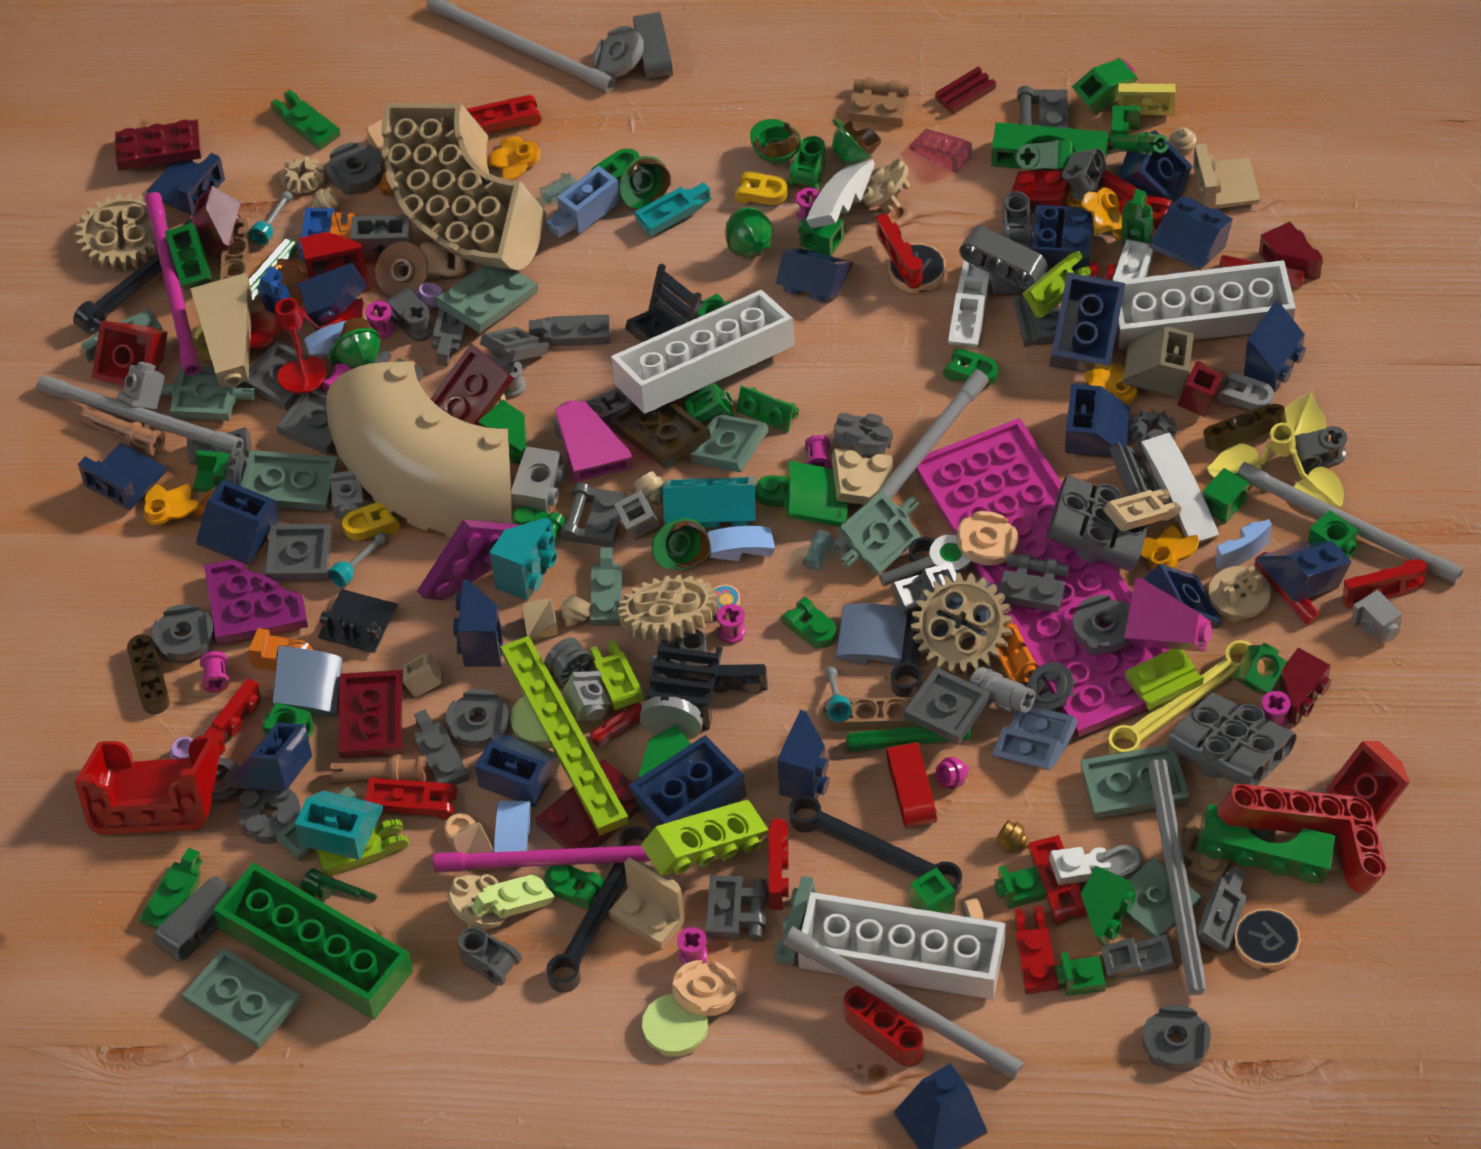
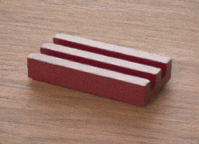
[935,66,996,114]

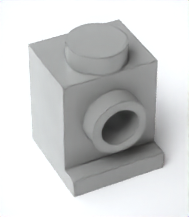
[117,362,165,409]
[330,471,364,519]
[614,490,661,539]
[1351,590,1402,644]
[562,671,611,721]

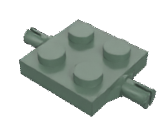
[160,365,255,421]
[837,490,921,576]

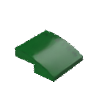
[784,461,848,527]

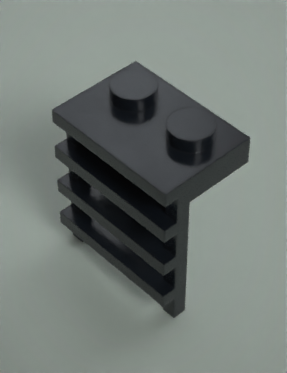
[625,263,704,343]
[646,639,723,730]

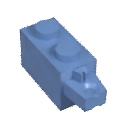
[547,166,620,237]

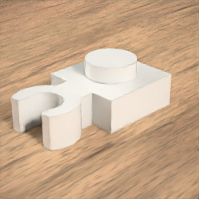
[1049,847,1111,885]

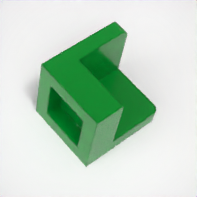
[193,450,230,493]
[909,868,955,914]

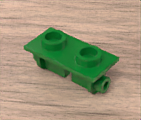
[736,385,800,432]

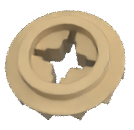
[280,156,325,194]

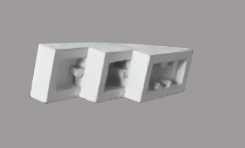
[806,160,875,228]
[948,260,991,348]
[1141,433,1219,543]

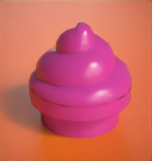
[936,757,969,789]

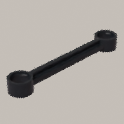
[73,218,204,335]
[891,537,935,697]
[789,795,962,897]
[547,826,650,993]

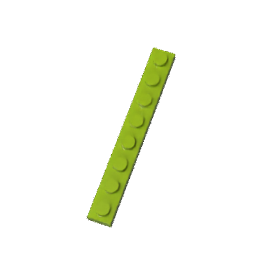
[500,635,629,836]

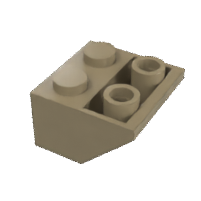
[1122,326,1194,397]

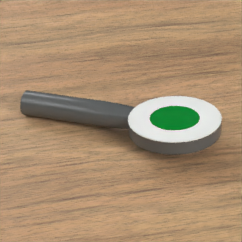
[879,535,971,586]

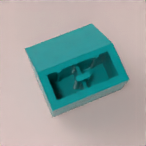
[490,518,558,601]
[295,790,383,860]

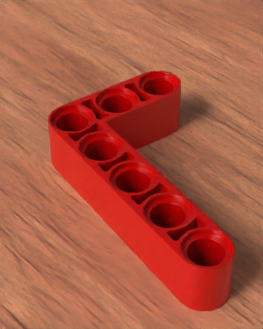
[1217,784,1387,894]

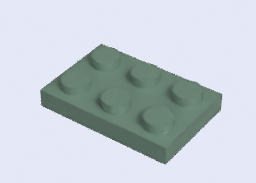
[437,265,538,333]
[241,450,339,512]
[1080,745,1189,820]
[182,947,301,1049]

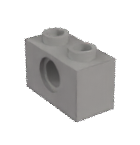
[511,446,566,513]

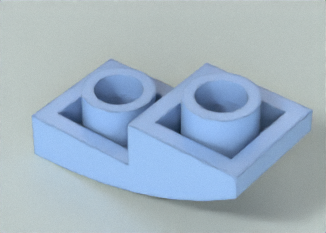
[304,320,348,357]
[1215,519,1272,572]
[707,526,775,561]
[494,801,531,852]

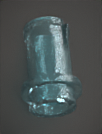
[540,172,576,204]
[802,530,834,571]

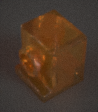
[275,258,307,305]

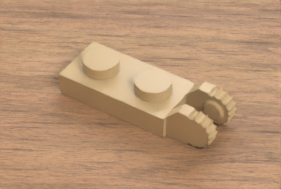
[1103,489,1182,531]

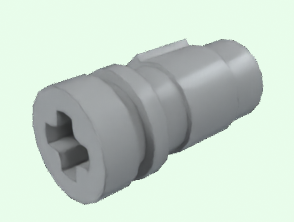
[969,667,1036,713]

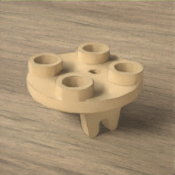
[861,158,910,213]
[1209,565,1270,622]
[447,874,507,932]

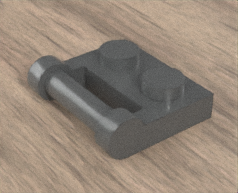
[1017,86,1068,128]
[560,483,627,548]

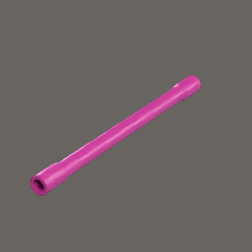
[145,192,201,376]
[433,845,651,872]

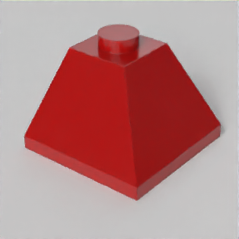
[300,232,370,292]
[91,321,168,386]
[1325,741,1410,826]

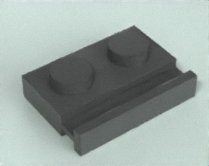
[1013,295,1060,347]
[480,327,549,362]
[1109,441,1159,496]

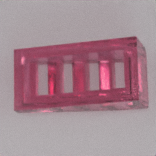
[909,128,972,173]

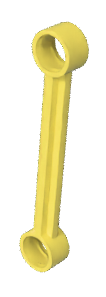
[1108,640,1252,755]

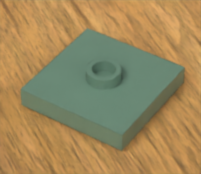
[688,414,769,473]
[1124,858,1202,938]

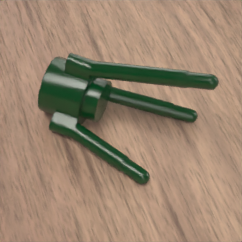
[300,868,377,900]

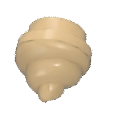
[1168,127,1197,156]
[310,187,340,212]
[634,472,664,504]
[560,594,591,627]

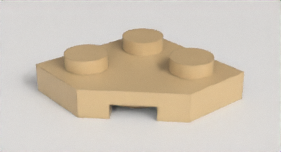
[831,448,894,505]

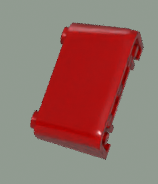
[74,735,220,835]

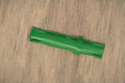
[1108,132,1168,155]

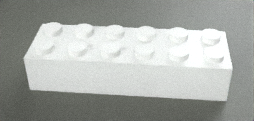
[1116,260,1296,350]
[611,290,795,414]
[798,892,1005,1000]

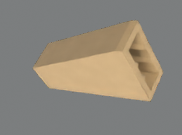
[191,273,253,389]

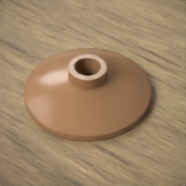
[375,241,428,297]

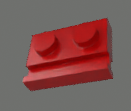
[1011,170,1071,208]

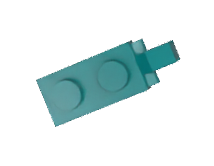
[634,182,712,237]

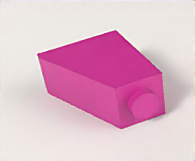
[555,400,632,483]
[1124,578,1212,652]

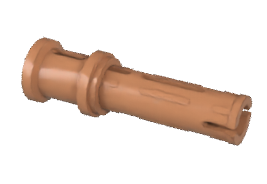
[80,405,166,456]
[330,756,428,783]

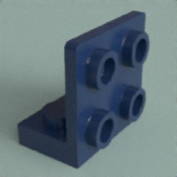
[147,153,225,216]
[78,443,166,511]

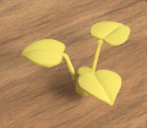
[1207,392,1344,512]

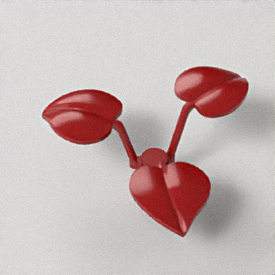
[250,298,364,394]

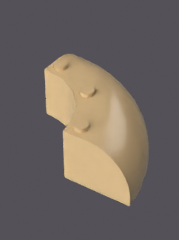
[381,103,546,270]
[326,361,512,538]

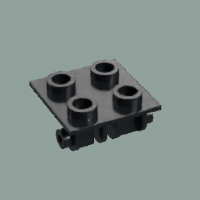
[318,589,398,653]

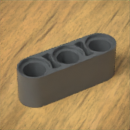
[633,12,673,80]
[959,226,1047,290]
[153,876,232,962]

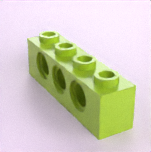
[641,799,768,876]

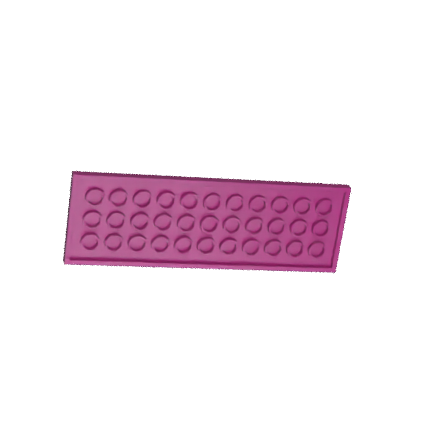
[915,418,1168,737]

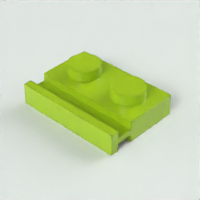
[1125,649,1204,710]

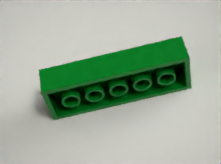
[213,862,413,1020]

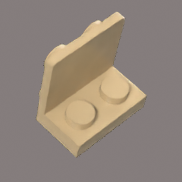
[1193,143,1260,209]
[609,857,685,950]

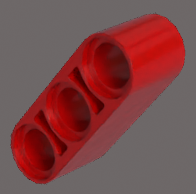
[886,742,937,828]
[843,986,924,1067]

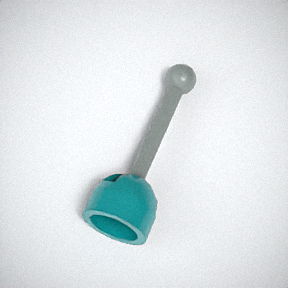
[248,191,292,246]
[327,533,387,588]
[825,667,852,722]

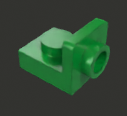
[1110,105,1141,145]
[684,382,734,423]
[994,865,1045,909]
[1055,952,1106,996]

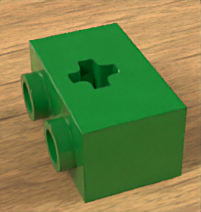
[165,223,213,290]

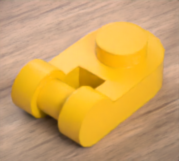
[734,172,787,205]
[342,502,400,541]

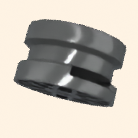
[544,637,593,686]

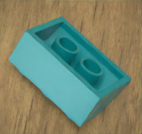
[663,476,756,527]

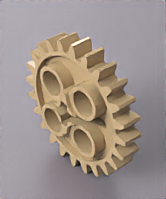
[75,193,169,271]
[911,573,1013,675]
[618,575,719,642]

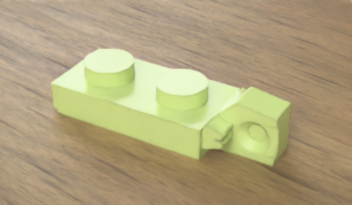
[470,873,555,918]

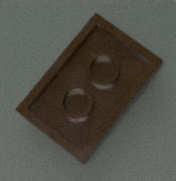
[608,402,711,469]

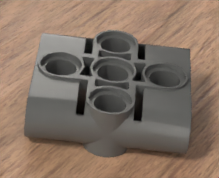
[1046,474,1148,573]
[1167,692,1297,786]

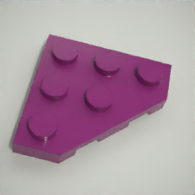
[417,519,519,600]
[204,559,308,645]

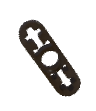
[1203,404,1287,451]
[127,634,170,714]

